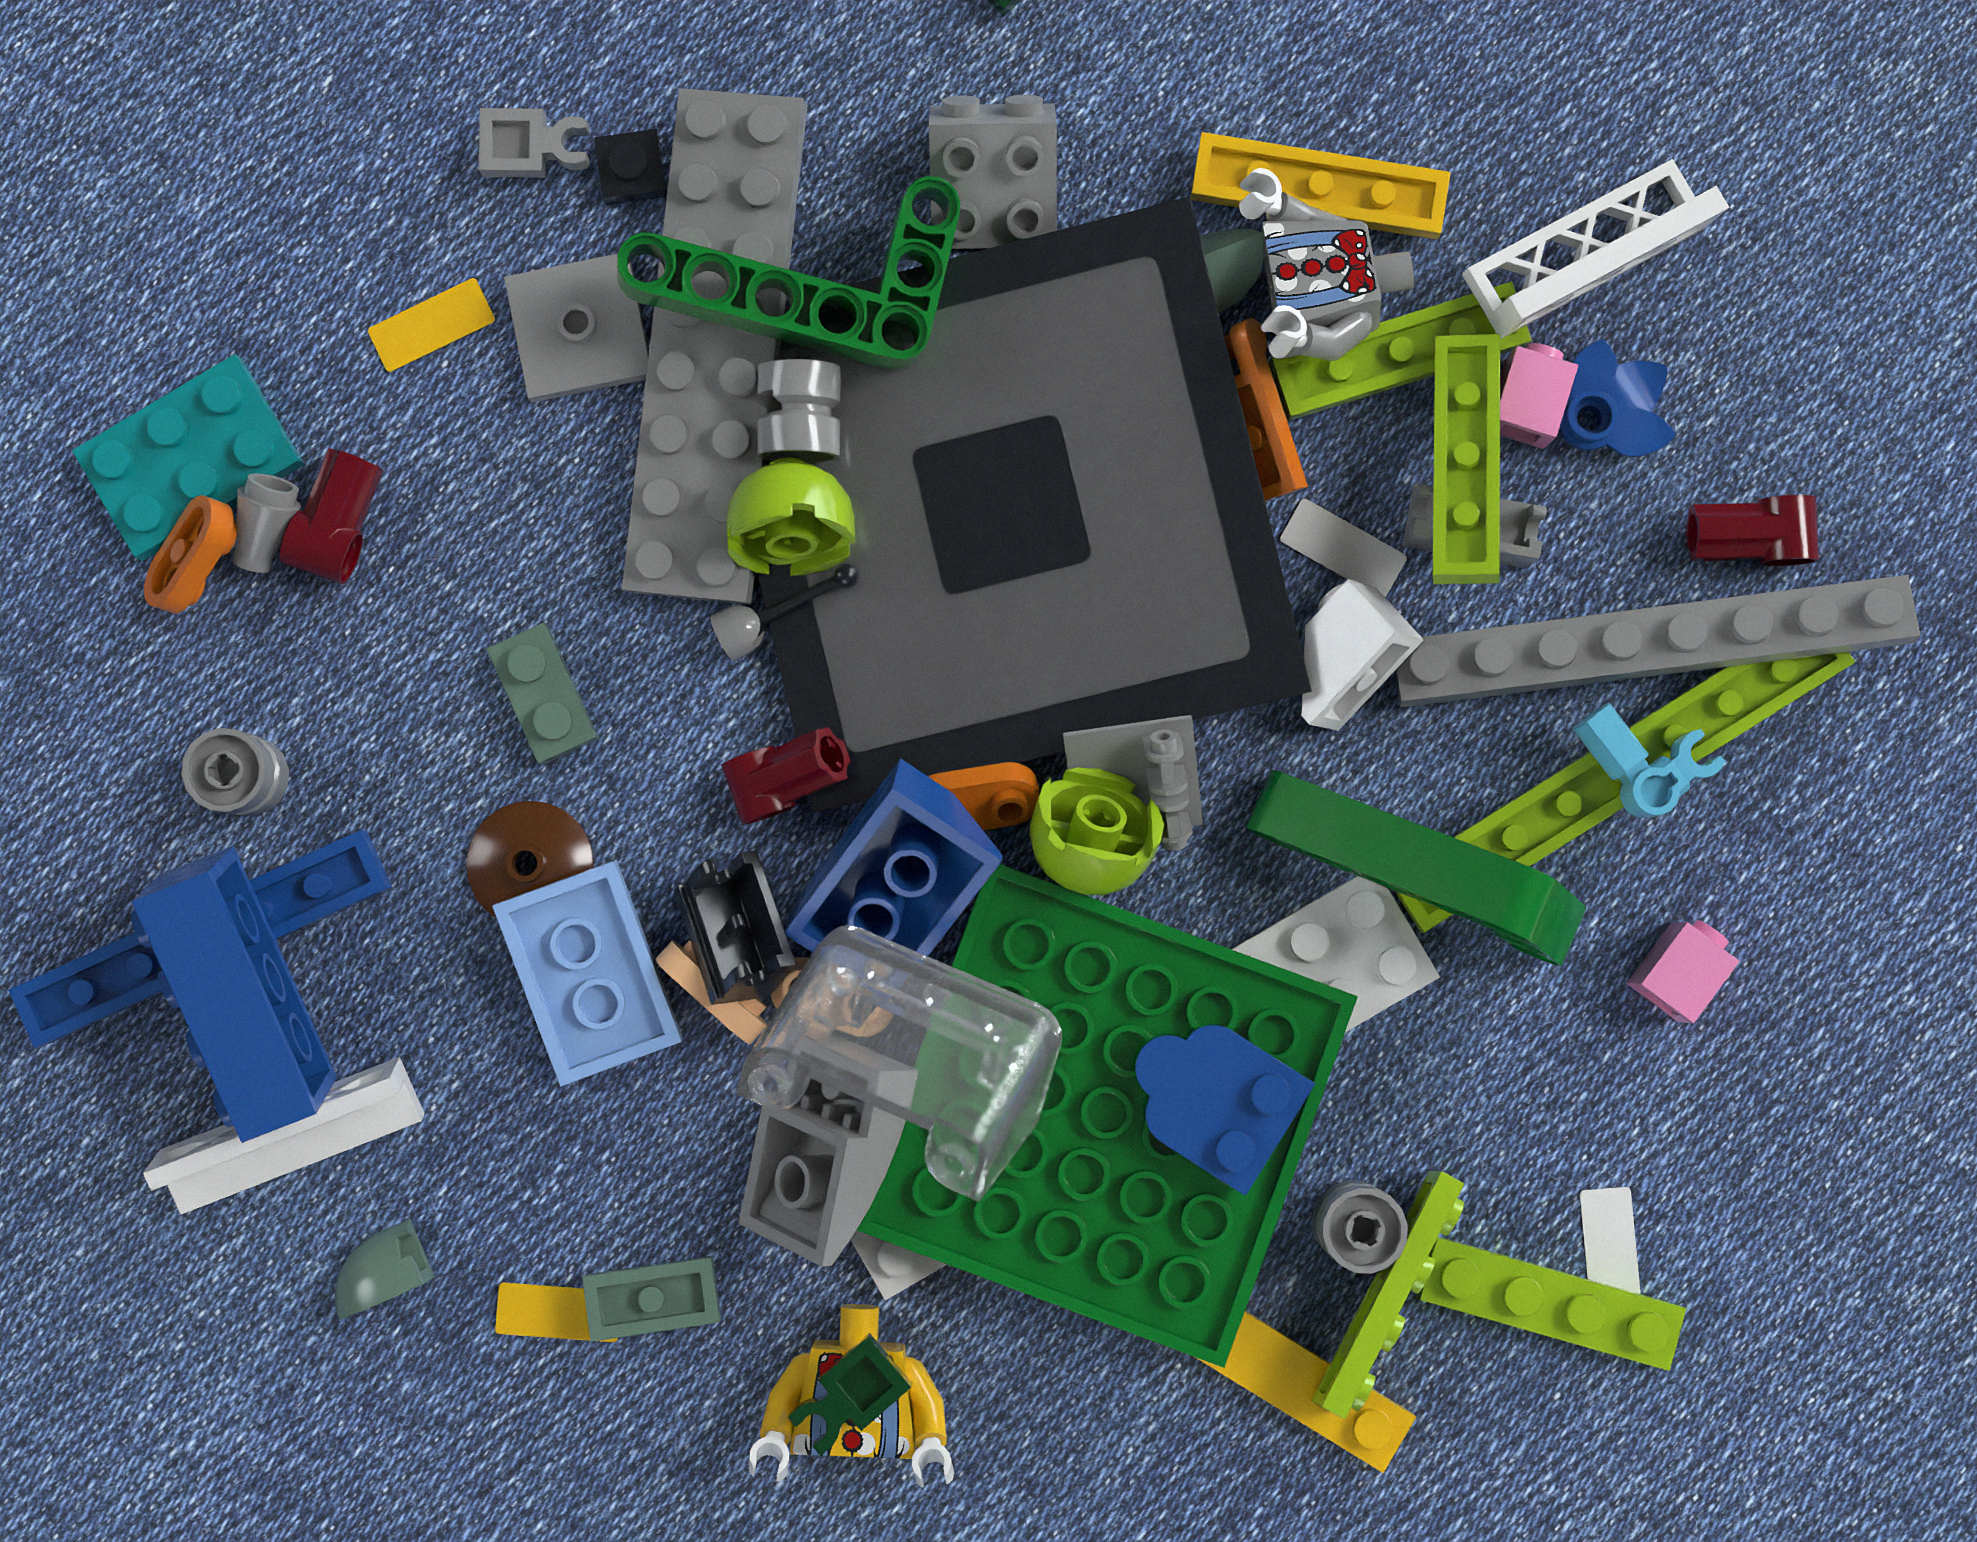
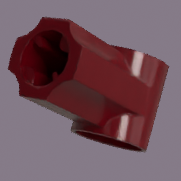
[280,448,383,585]
[1686,495,1819,566]
[721,727,851,825]

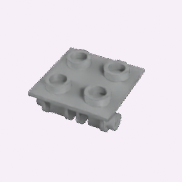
[1063,715,1203,851]

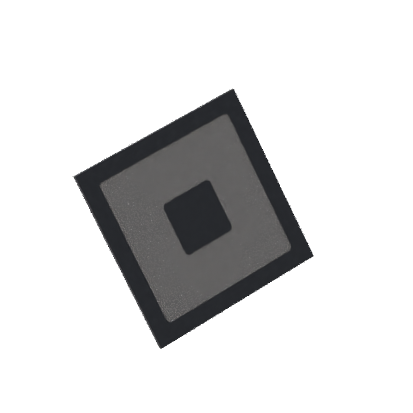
[758,196,1312,813]

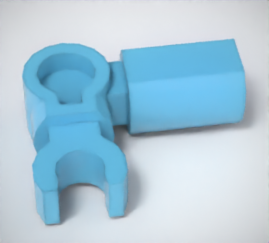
[1573,703,1725,818]

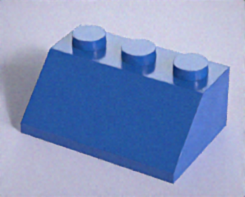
[785,758,1003,1003]

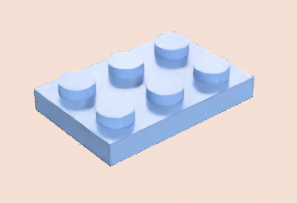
[492,859,683,1087]

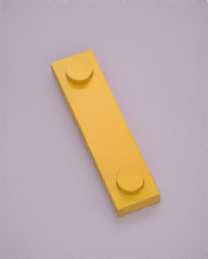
[1190,132,1451,240]
[1195,1310,1416,1473]

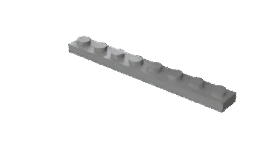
[1395,575,1920,708]

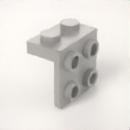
[929,95,1057,249]

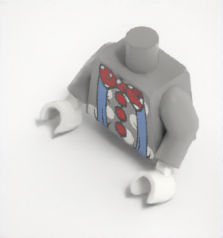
[1239,168,1414,361]

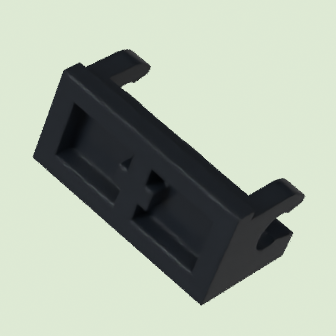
[674,851,796,1005]

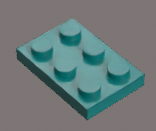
[72,354,305,561]

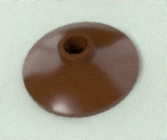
[466,801,594,918]

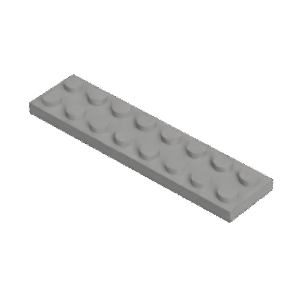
[622,88,808,605]

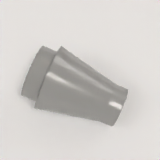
[232,473,301,573]

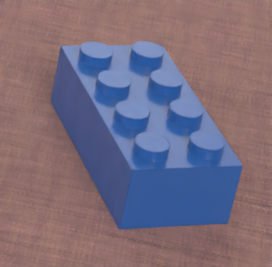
[131,846,337,1143]

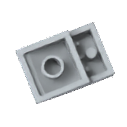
[739,1037,918,1267]

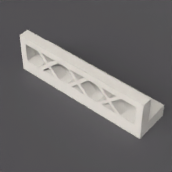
[1462,159,1729,339]
[143,1057,424,1214]

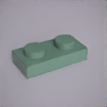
[486,622,600,765]
[582,1255,721,1342]

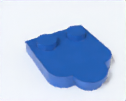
[1135,1024,1315,1196]

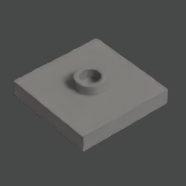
[504,253,649,403]

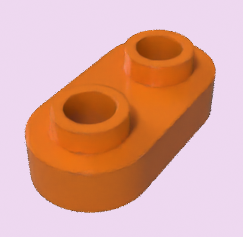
[144,495,237,614]
[928,762,1040,831]

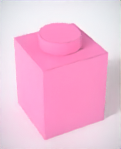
[1500,343,1578,449]
[1626,920,1740,1024]

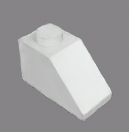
[1301,579,1423,731]

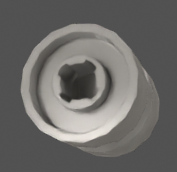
[757,359,841,463]
[181,728,289,816]
[1312,1180,1408,1274]

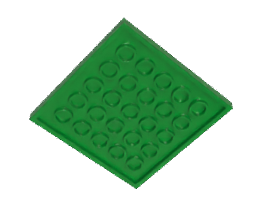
[856,864,1358,1368]

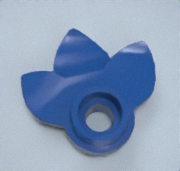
[1558,339,1675,458]

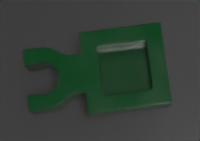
[788,1333,912,1456]

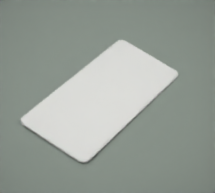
[1280,499,1407,597]
[1580,1187,1641,1294]

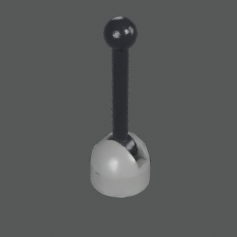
[710,563,859,661]

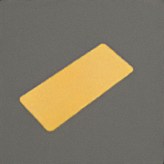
[368,278,495,372]
[495,1282,618,1342]

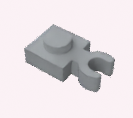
[478,108,590,178]

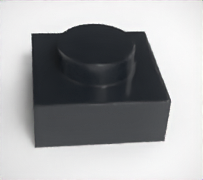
[594,129,667,205]

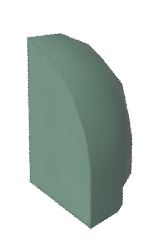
[1200,229,1264,313]
[334,1218,435,1320]

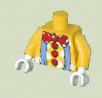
[749,1304,954,1487]

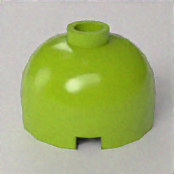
[726,457,855,576]
[1029,767,1164,896]

